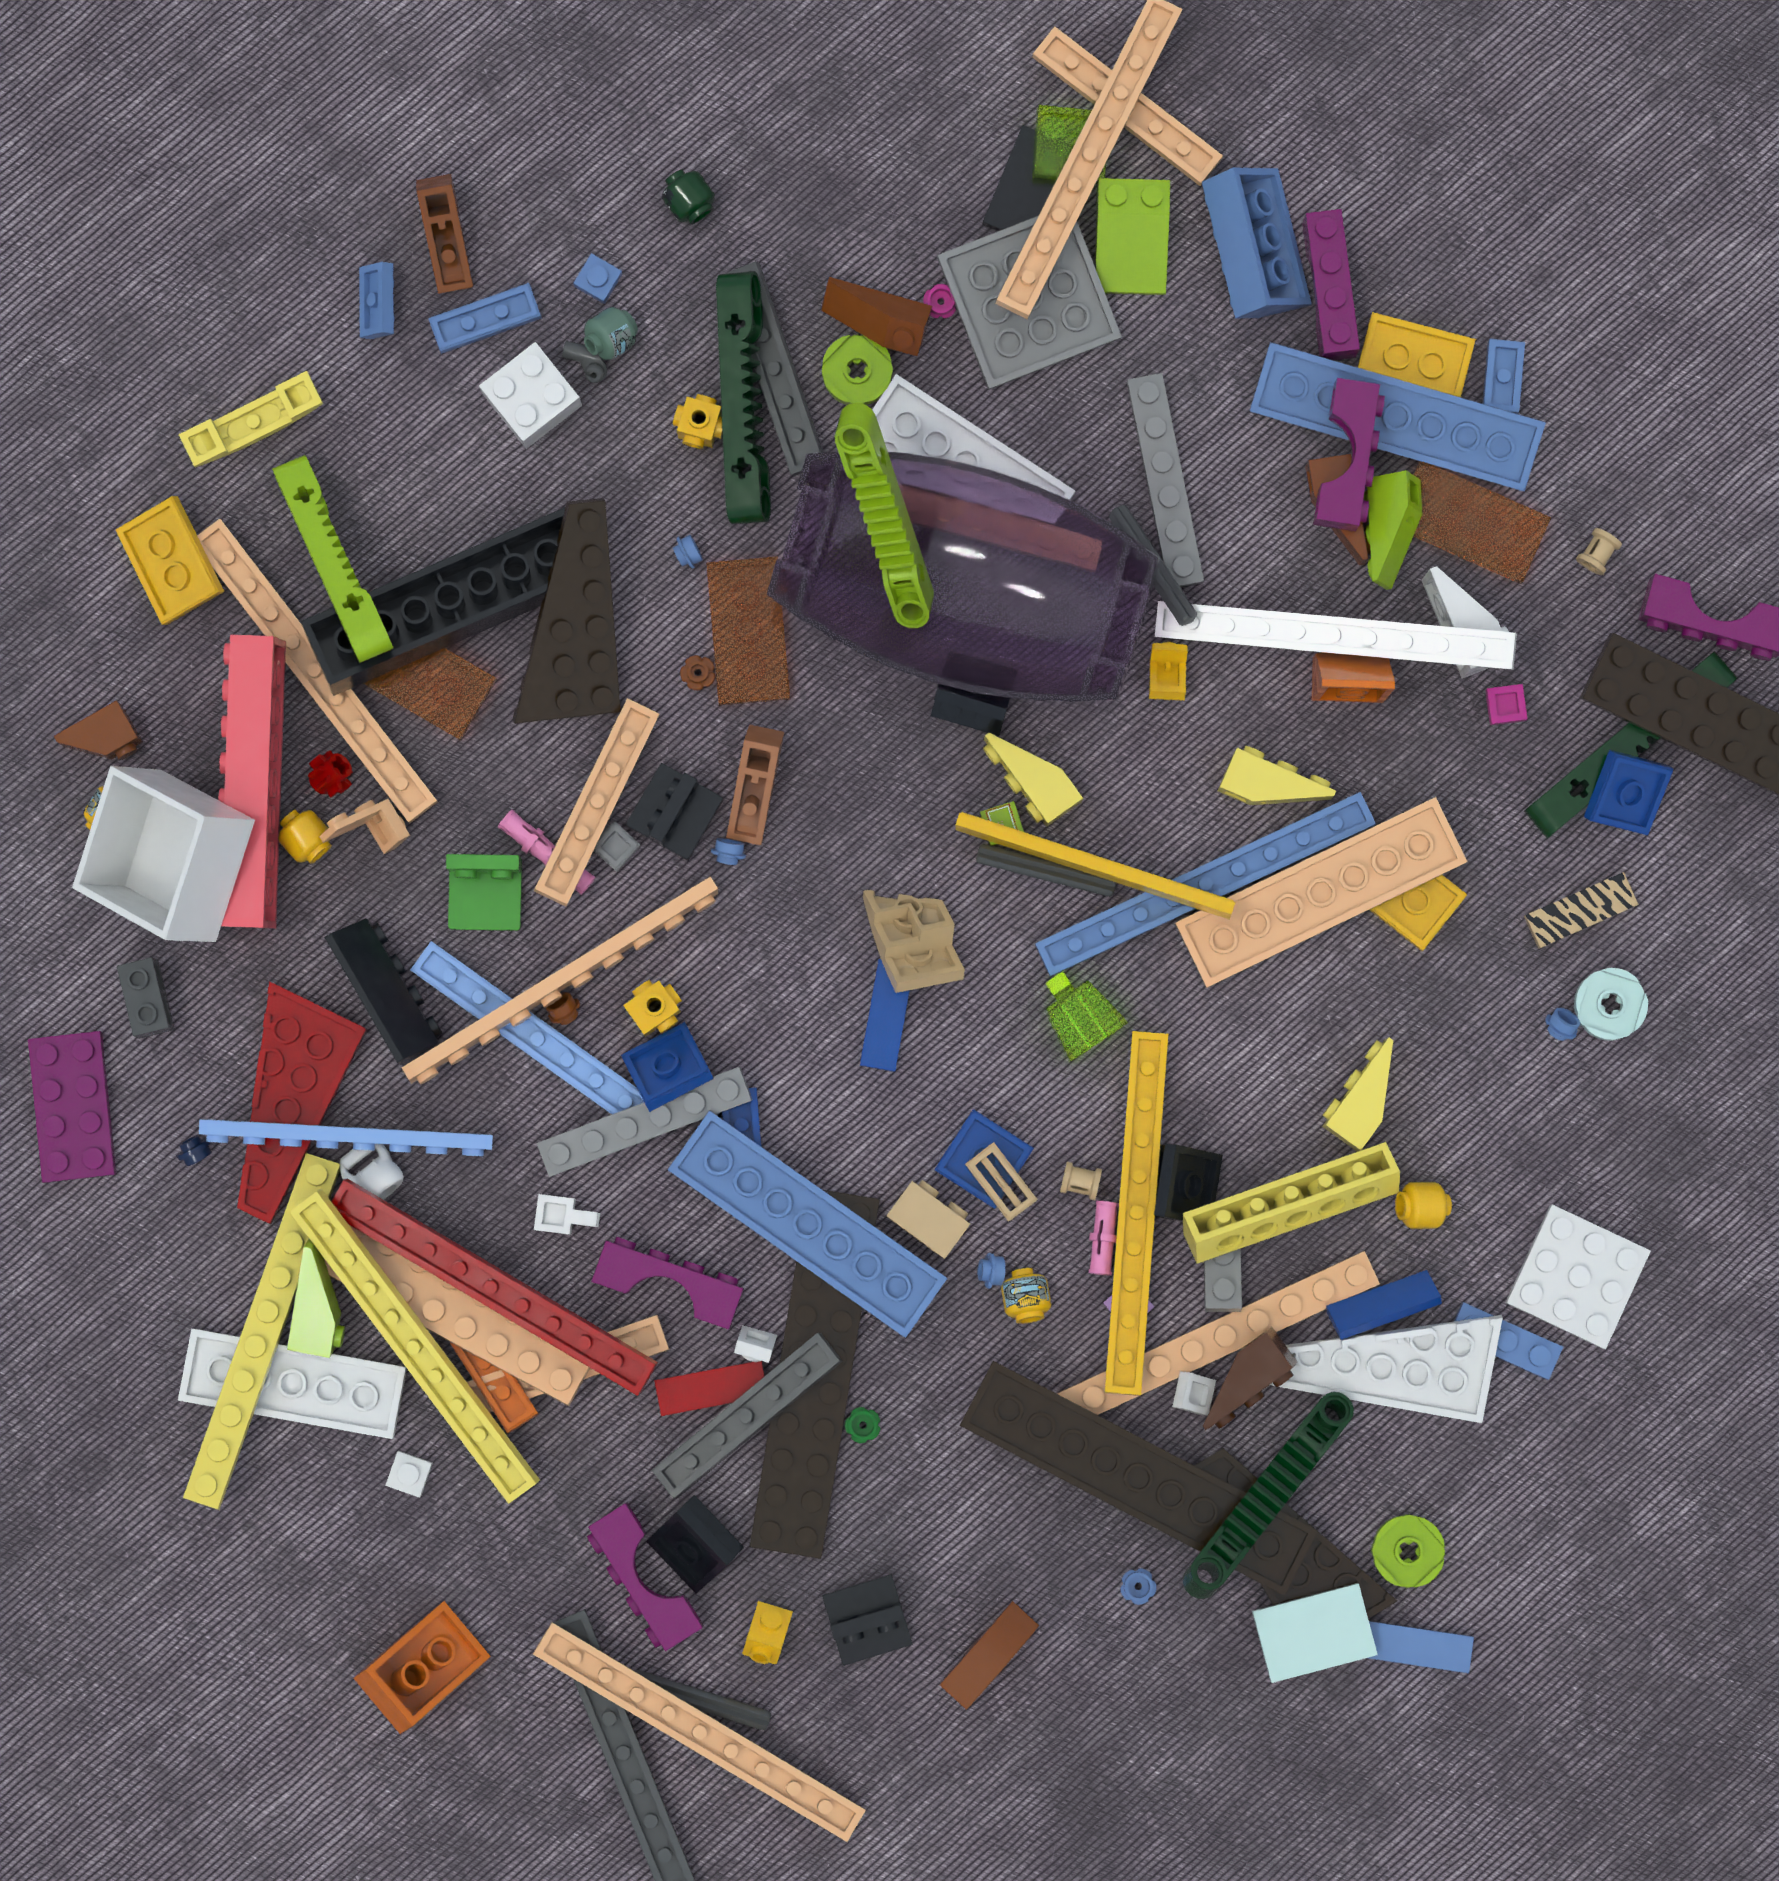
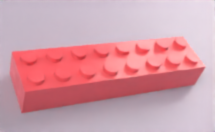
[218,635,286,929]

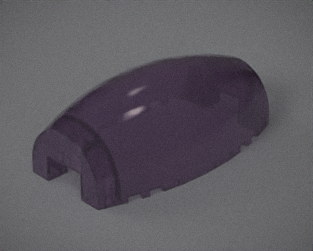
[767,451,1160,702]

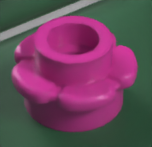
[923,284,956,318]

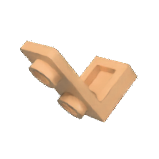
[319,799,410,854]

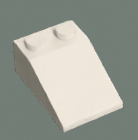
[1421,566,1509,679]

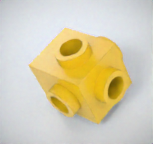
[673,394,723,449]
[623,980,682,1037]

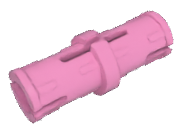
[1088,1201,1119,1276]

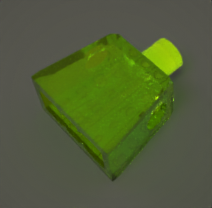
[1045,971,1128,1063]

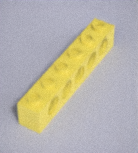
[1183,1142,1400,1264]

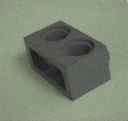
[117,957,175,1039]

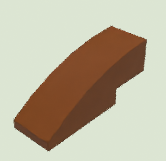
[939,1601,1039,1710]

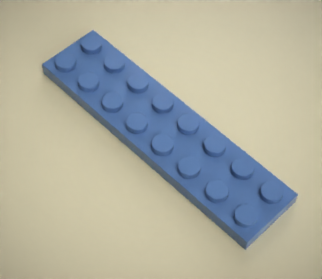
[1250,342,1546,491]
[668,1110,947,1338]

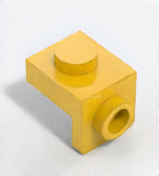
[1149,642,1188,701]
[742,1601,793,1664]

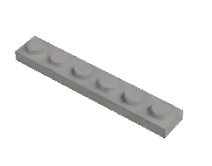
[1127,373,1204,588]
[537,1067,753,1177]

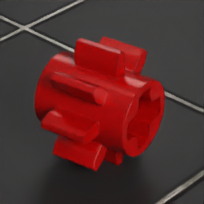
[308,750,353,798]

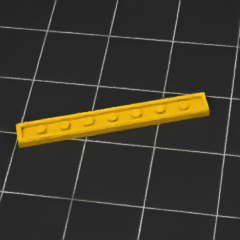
[955,812,1235,920]

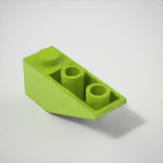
[1364,470,1422,590]

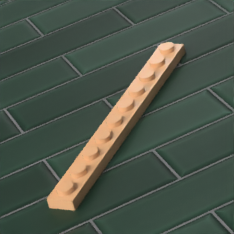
[995,0,1182,320]
[197,519,438,824]
[402,877,718,1084]
[1057,1251,1380,1415]
[533,1622,866,1842]

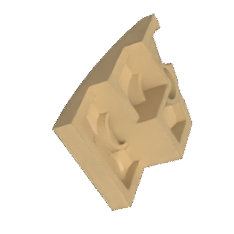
[863,890,965,993]

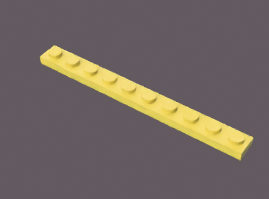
[183,1153,340,1510]
[290,1188,540,1504]

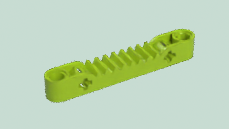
[835,403,934,628]
[272,455,393,663]

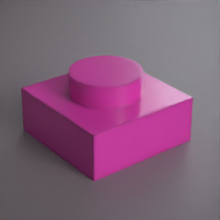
[1485,684,1527,726]

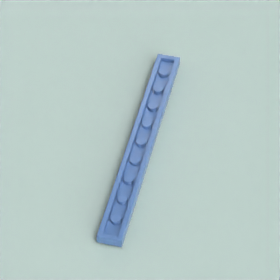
[1035,792,1376,977]

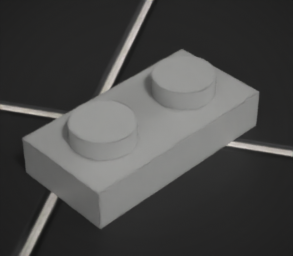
[1204,1248,1242,1312]

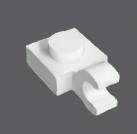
[534,1194,601,1235]

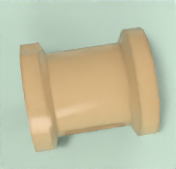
[1576,528,1622,575]
[1060,1162,1102,1201]

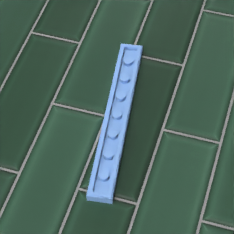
[410,941,644,1114]

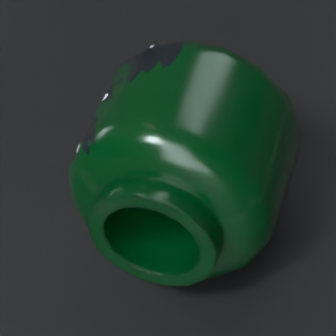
[662,169,715,225]

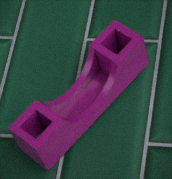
[1302,209,1360,360]
[1313,378,1385,532]
[1638,574,1779,661]
[591,1236,744,1330]
[587,1502,704,1652]

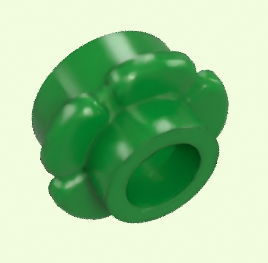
[845,1407,880,1443]

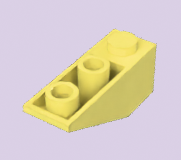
[983,733,1083,827]
[1218,746,1336,805]
[1322,1037,1393,1152]

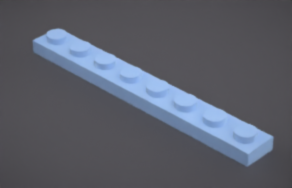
[199,1119,493,1156]

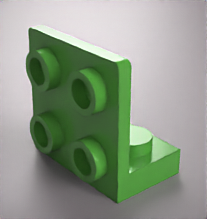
[446,854,522,931]

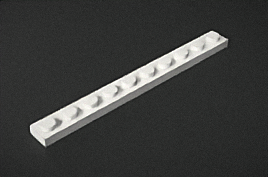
[1155,601,1517,670]

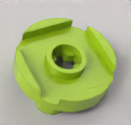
[822,335,893,405]
[1371,1514,1445,1588]

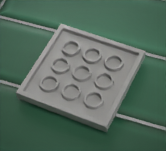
[937,216,1122,390]

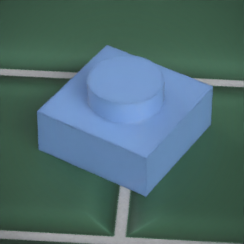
[573,253,623,304]

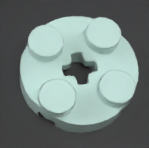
[1574,968,1648,1041]

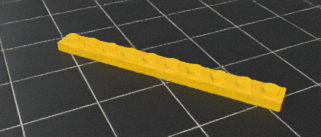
[1105,1031,1169,1396]

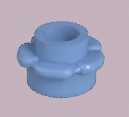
[673,535,703,569]
[711,838,746,865]
[1545,1008,1580,1041]
[977,1253,1005,1289]
[1120,1568,1156,1605]

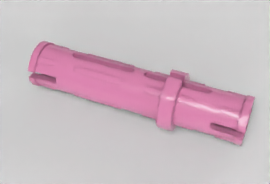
[498,810,596,895]

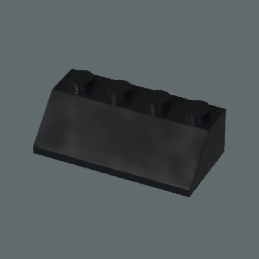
[324,918,443,1066]

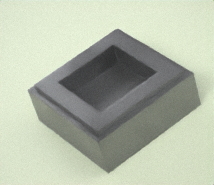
[594,821,641,872]

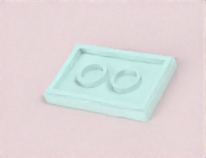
[1252,1583,1378,1683]

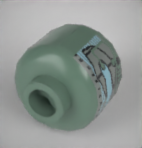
[584,307,638,360]

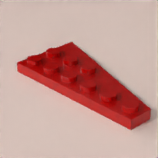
[237,981,368,1224]

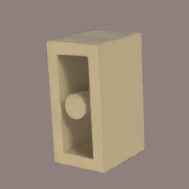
[886,1180,970,1259]

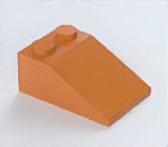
[1311,652,1395,703]
[353,1601,491,1734]

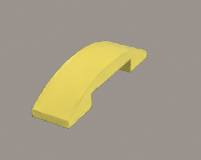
[179,371,323,467]

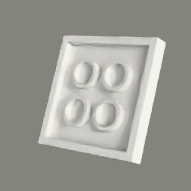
[1505,1204,1651,1349]

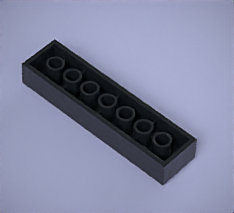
[301,507,566,696]

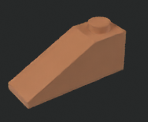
[726,725,784,845]

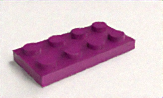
[28,1031,116,1183]

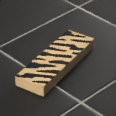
[1524,872,1639,949]

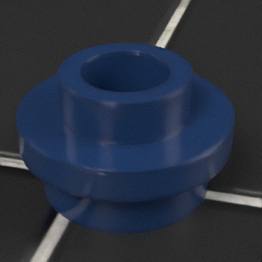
[176,1135,212,1166]

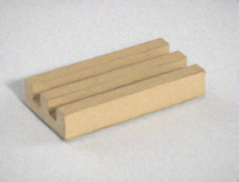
[965,1142,1037,1222]

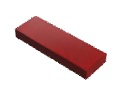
[654,1361,765,1416]

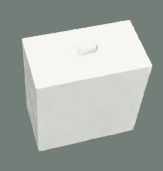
[72,766,255,942]

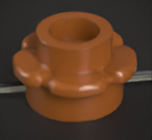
[680,655,715,691]
[546,992,580,1025]

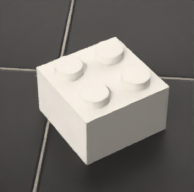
[479,342,582,449]

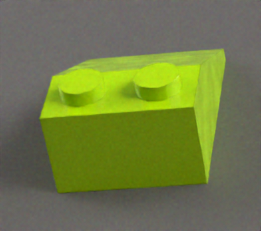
[1095,178,1170,295]

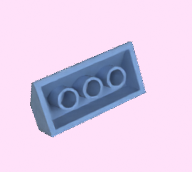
[1202,167,1312,319]

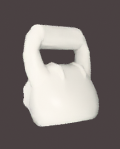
[339,1144,404,1200]

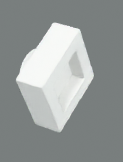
[734,1325,777,1363]
[1172,1371,1216,1416]
[385,1451,433,1498]

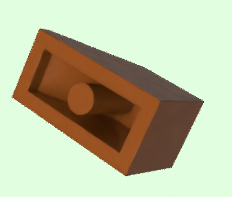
[54,700,143,760]

